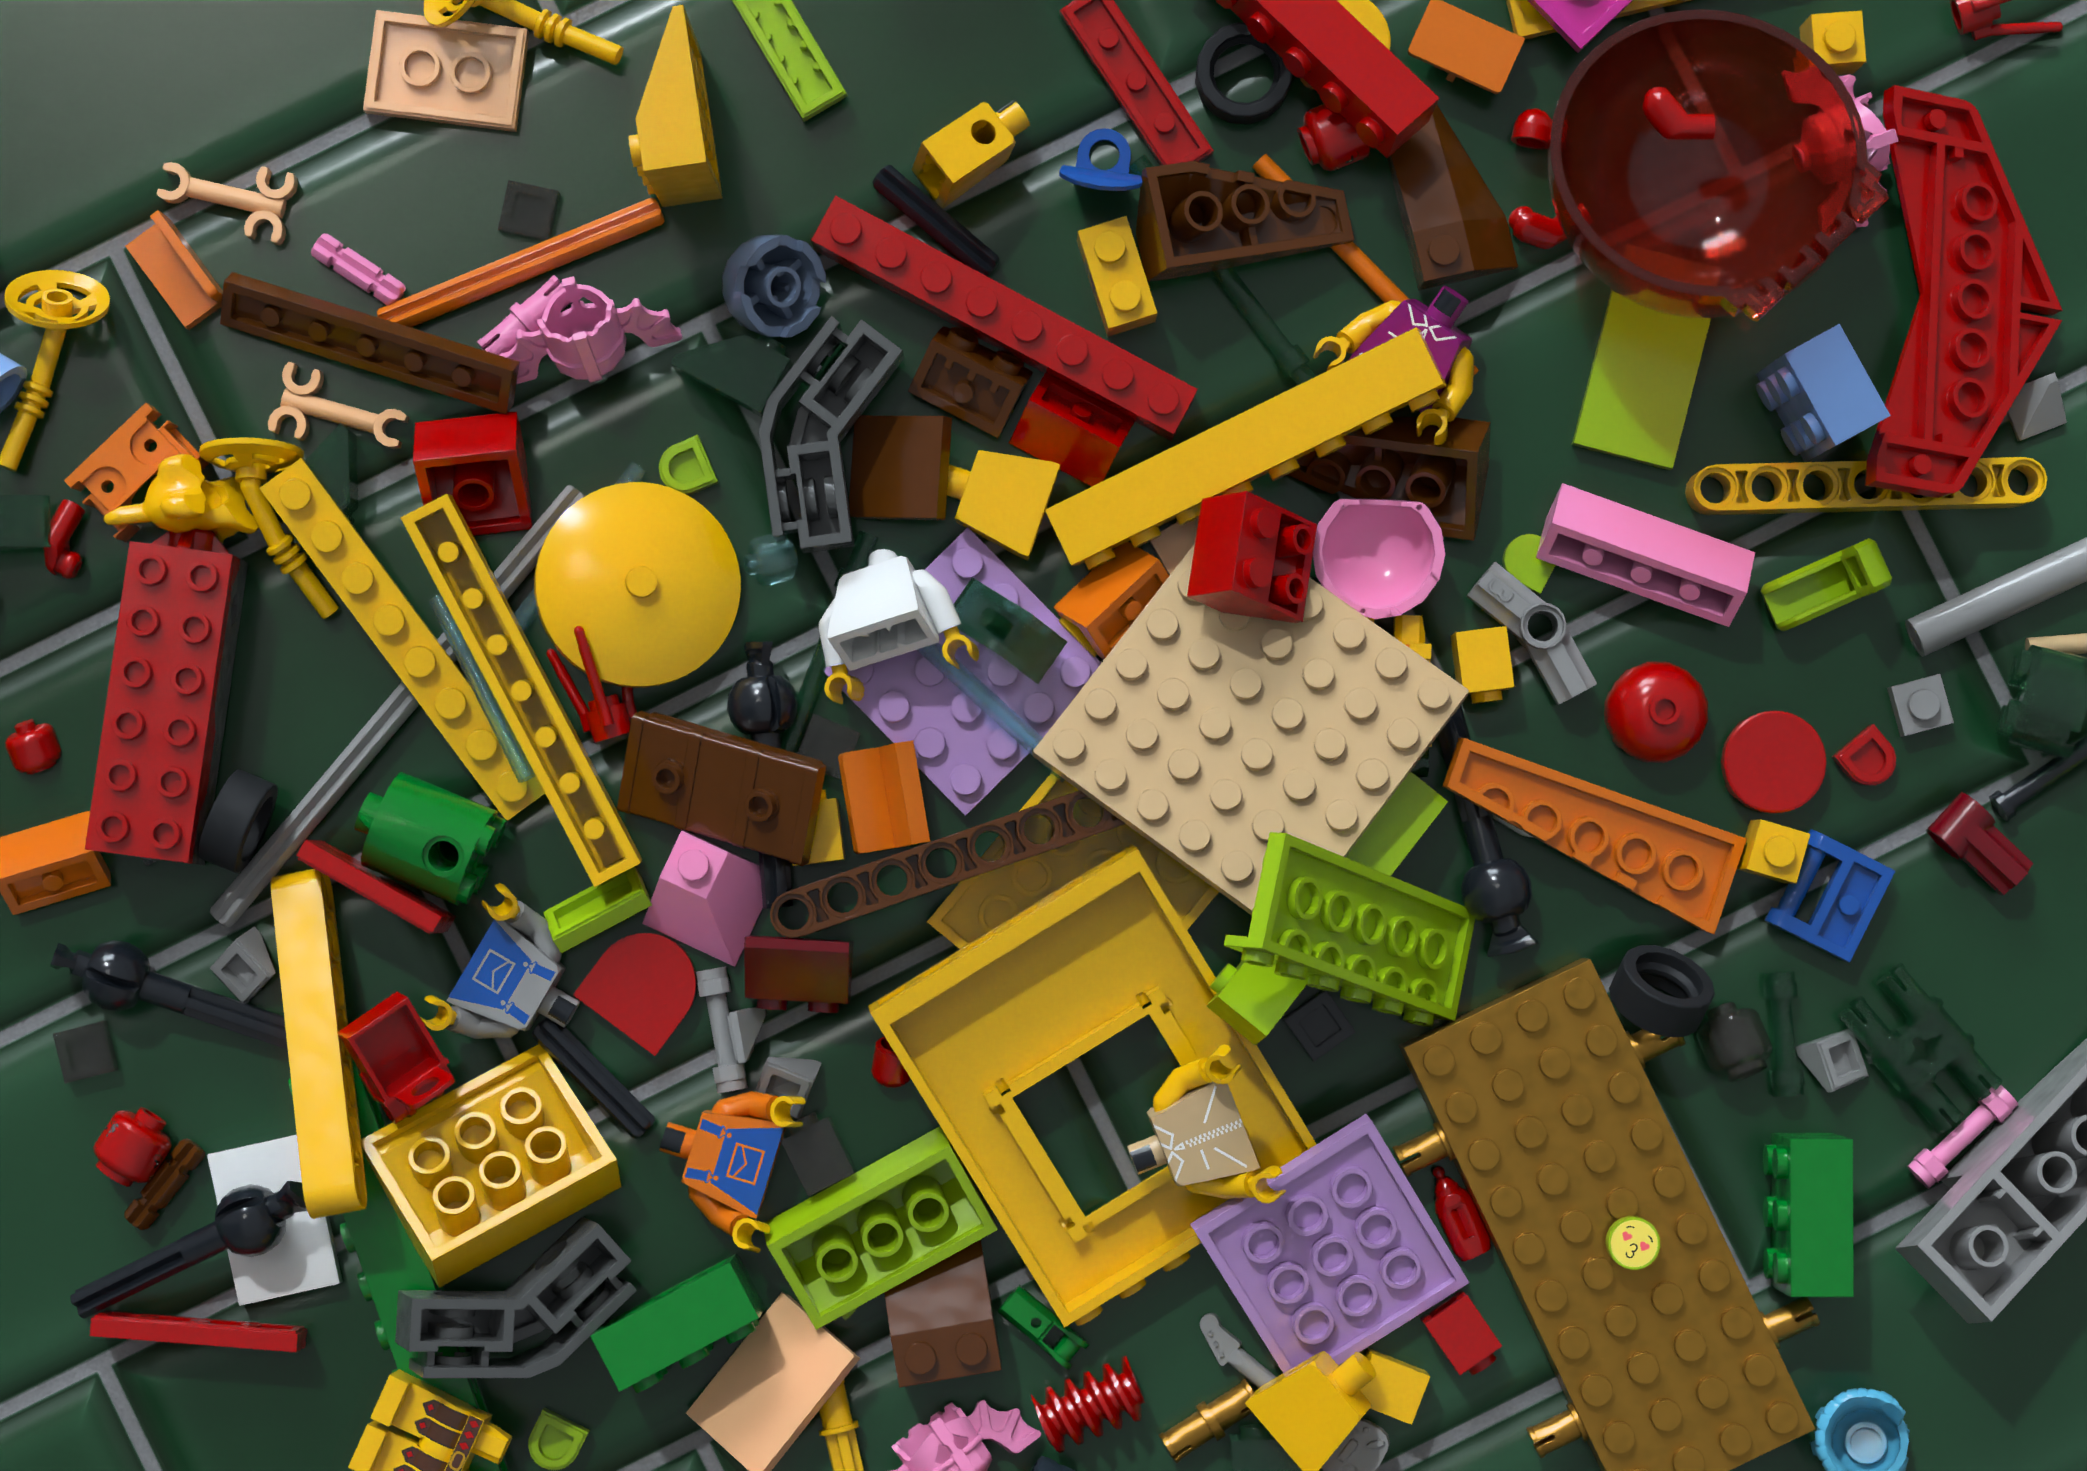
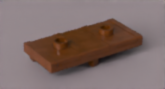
[617,711,826,866]

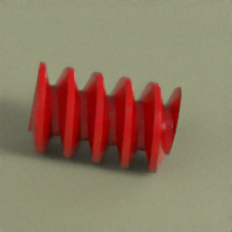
[1031,1355,1145,1453]

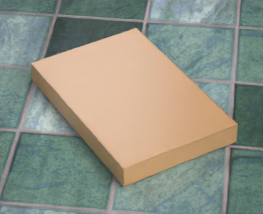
[363,10,529,132]
[686,1292,860,1471]

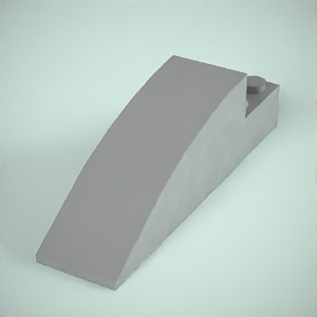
[1895,1038,2087,1324]

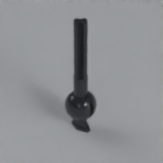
[727,641,799,909]
[1438,705,1539,957]
[50,940,288,1050]
[70,1181,307,1319]

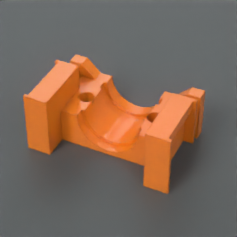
[64,403,209,542]

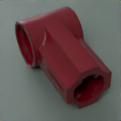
[1926,792,2034,895]

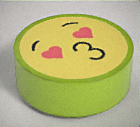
[1605,1216,1660,1270]

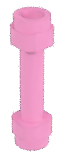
[1907,1082,2019,1189]

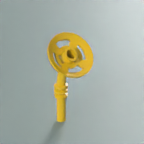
[424,0,624,66]
[0,270,110,472]
[199,437,339,619]

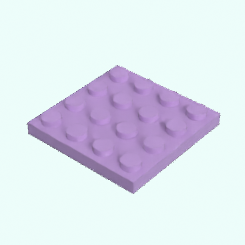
[822,527,1101,816]
[1190,1114,1469,1373]

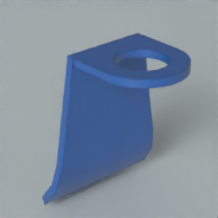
[1059,128,1142,191]

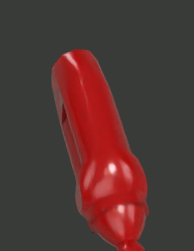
[1432,1166,1491,1261]

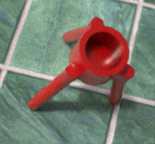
[1950,0,2063,41]
[546,626,637,743]

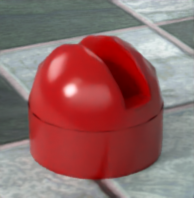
[1511,108,1554,149]

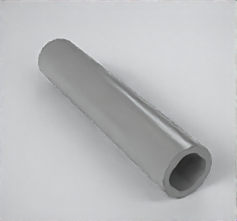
[1905,537,2087,657]

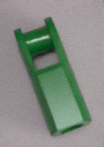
[997,1285,1090,1370]

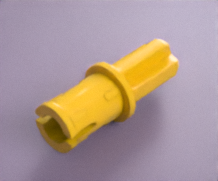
[818,1380,864,1471]

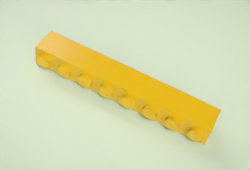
[1045,327,1447,570]
[400,494,642,887]

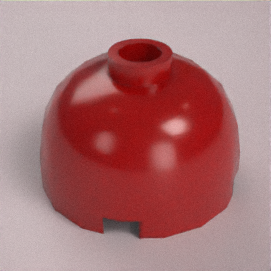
[1604,662,1708,763]

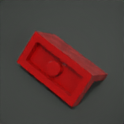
[1009,373,1135,487]

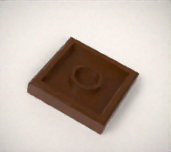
[849,415,952,520]

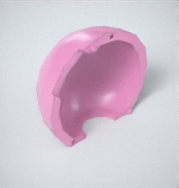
[1313,499,1445,619]

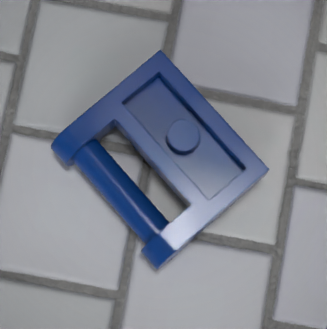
[1764,829,1895,962]

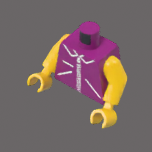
[1313,285,1474,445]

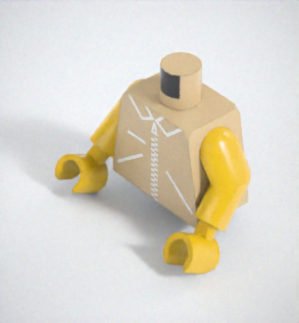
[1127,1044,1286,1203]

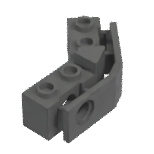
[759,316,904,553]
[395,1217,637,1378]

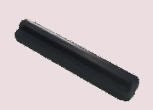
[872,164,999,277]
[532,1018,655,1139]

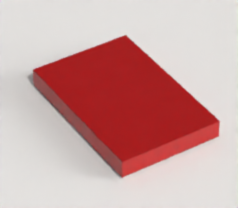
[296,840,456,934]

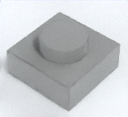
[1887,674,1954,737]

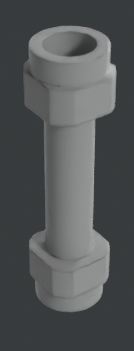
[696,966,748,1093]

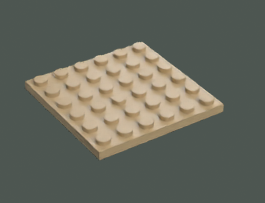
[1033,544,1469,915]

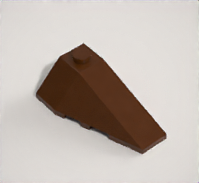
[1387,81,1518,291]
[1136,161,1354,282]
[1287,416,1491,541]

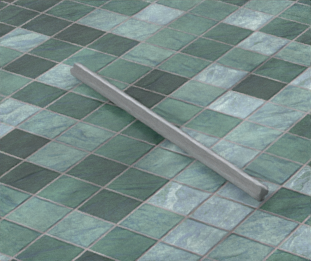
[210,485,585,927]

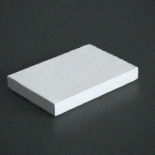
[207,1135,343,1306]

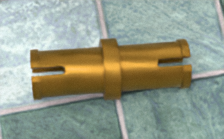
[1159,1379,1254,1463]

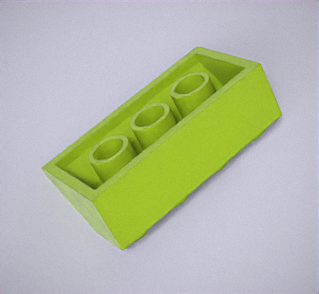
[764,1126,998,1330]

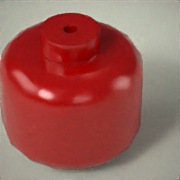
[5,719,62,774]

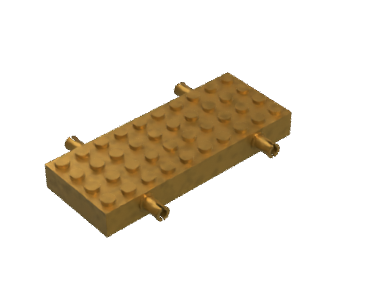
[1392,958,1820,1471]

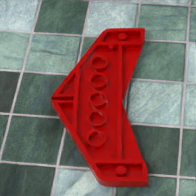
[1865,85,2063,498]

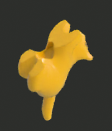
[103,454,259,544]

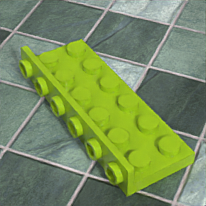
[1224,832,1476,1027]

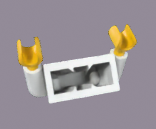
[819,549,980,704]

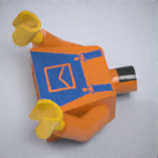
[659,1091,806,1253]

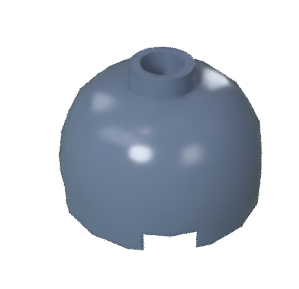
[722,234,826,338]

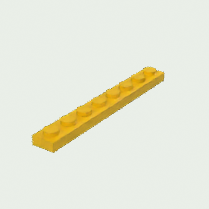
[259,458,545,821]

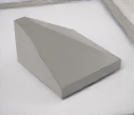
[2007,372,2067,441]
[210,926,276,1004]
[727,1007,767,1064]
[1795,1028,1869,1092]
[755,1057,822,1119]

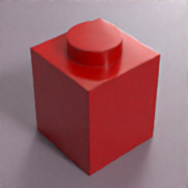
[1420,1290,1502,1375]

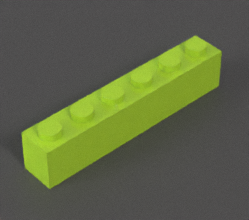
[1207,772,1448,1045]

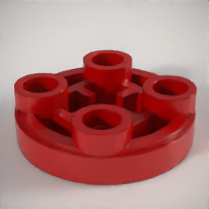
[1721,711,1826,813]

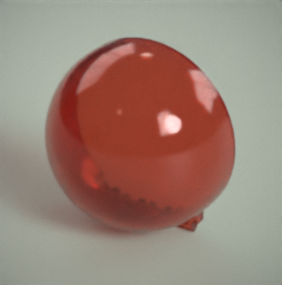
[1547,9,1889,322]

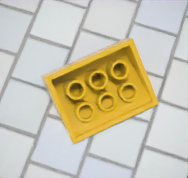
[629,5,723,207]
[361,1044,621,1288]

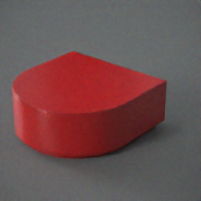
[1831,724,1896,786]

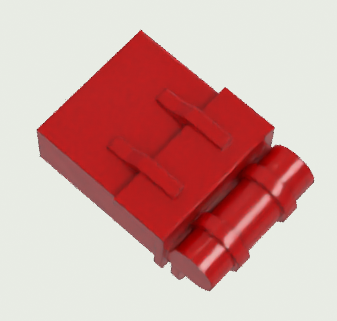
[337,991,455,1124]

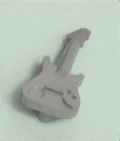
[1200,1313,1390,1471]

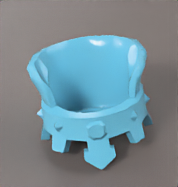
[1810,1388,1910,1471]

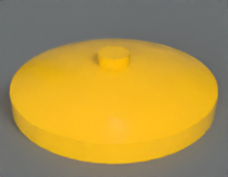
[534,482,741,688]

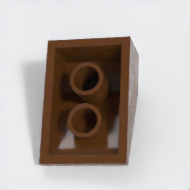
[884,1240,1002,1388]

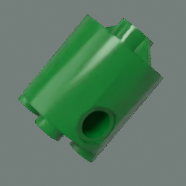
[354,772,507,905]

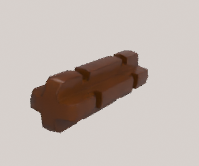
[124,1138,205,1231]

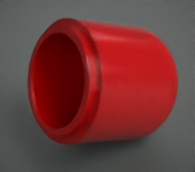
[871,1037,911,1088]

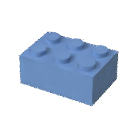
[1756,324,1891,462]

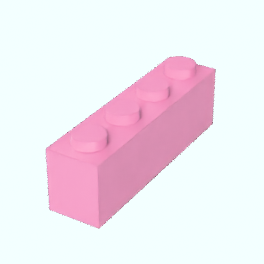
[1536,483,1755,627]

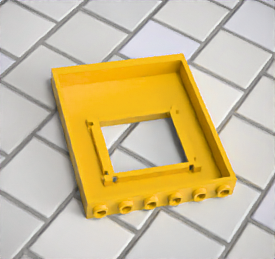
[868,844,1316,1328]

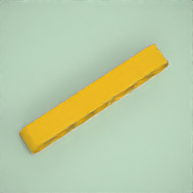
[1685,457,2047,515]
[271,869,367,1219]

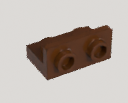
[908,326,1033,438]

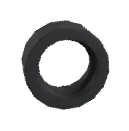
[1195,22,1292,124]
[199,770,278,873]
[1609,945,1715,1037]

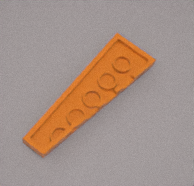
[1443,738,1747,934]

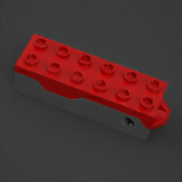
[85,529,248,866]

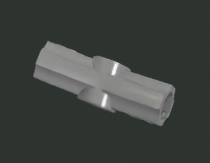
[1466,562,1597,705]

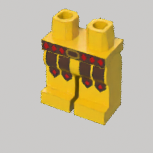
[348,1369,512,1471]

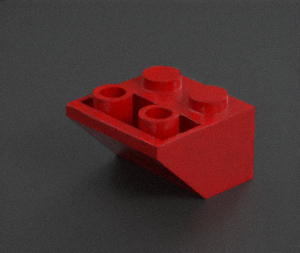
[1187,491,1317,623]

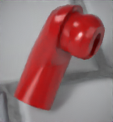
[1643,86,1715,140]
[1508,205,1587,249]
[42,499,85,579]

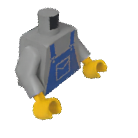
[420,883,580,1039]

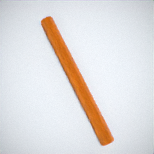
[377,198,665,327]

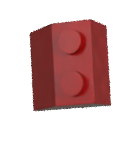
[413,411,533,535]

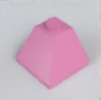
[642,830,763,967]

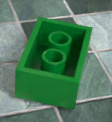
[1763,1133,1854,1297]
[590,1253,766,1393]

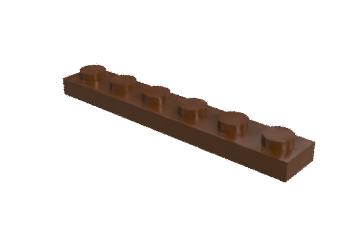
[220,272,520,414]

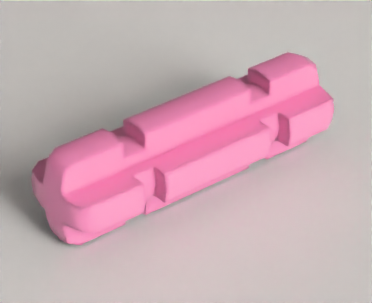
[311,233,406,305]

